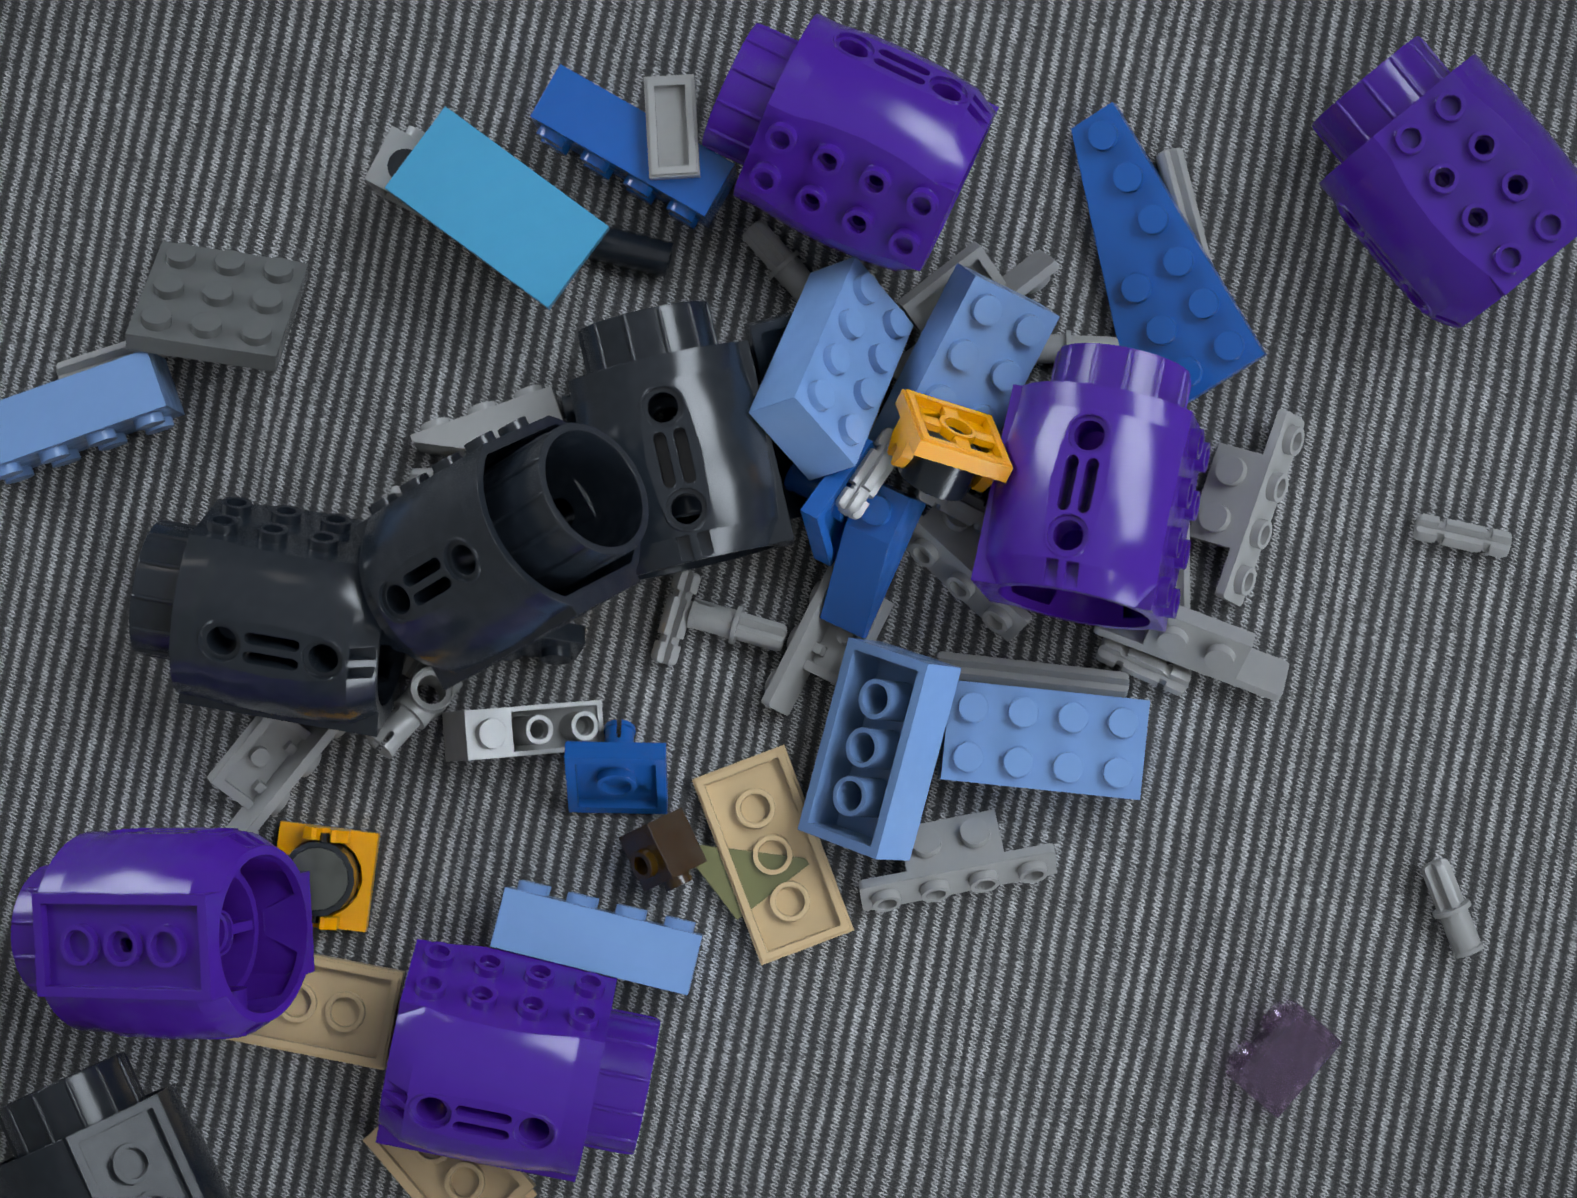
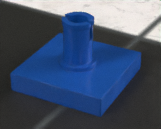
[784,438,874,567]
[564,720,668,814]

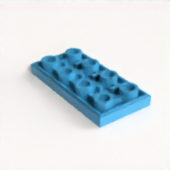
[385,106,610,310]

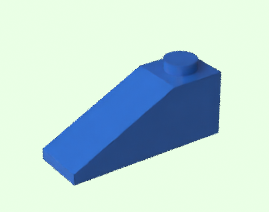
[820,483,926,639]

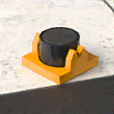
[887,389,1013,501]
[277,821,380,932]

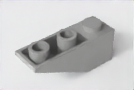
[410,385,565,457]
[442,700,604,762]

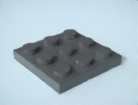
[125,241,308,372]

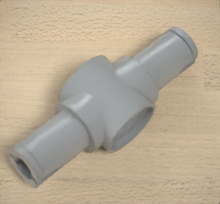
[367,666,463,759]

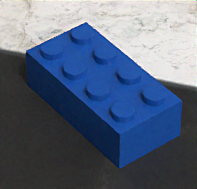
[530,64,738,229]

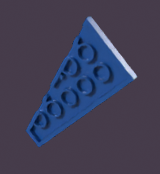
[1071,102,1267,403]

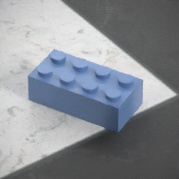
[748,257,914,481]
[868,263,1060,492]
[0,351,185,484]
[797,637,961,861]
[938,680,1150,800]
[490,880,703,995]

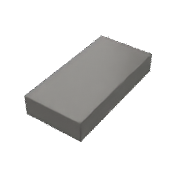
[644,74,701,180]

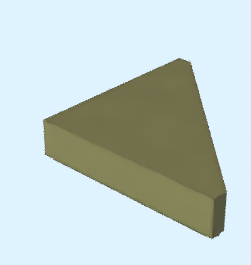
[696,844,809,920]

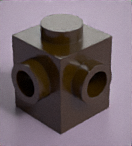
[619,807,707,892]

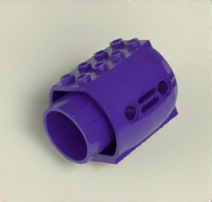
[702,13,999,272]
[1312,36,1577,329]
[971,343,1211,632]
[11,827,315,1039]
[376,939,660,1182]

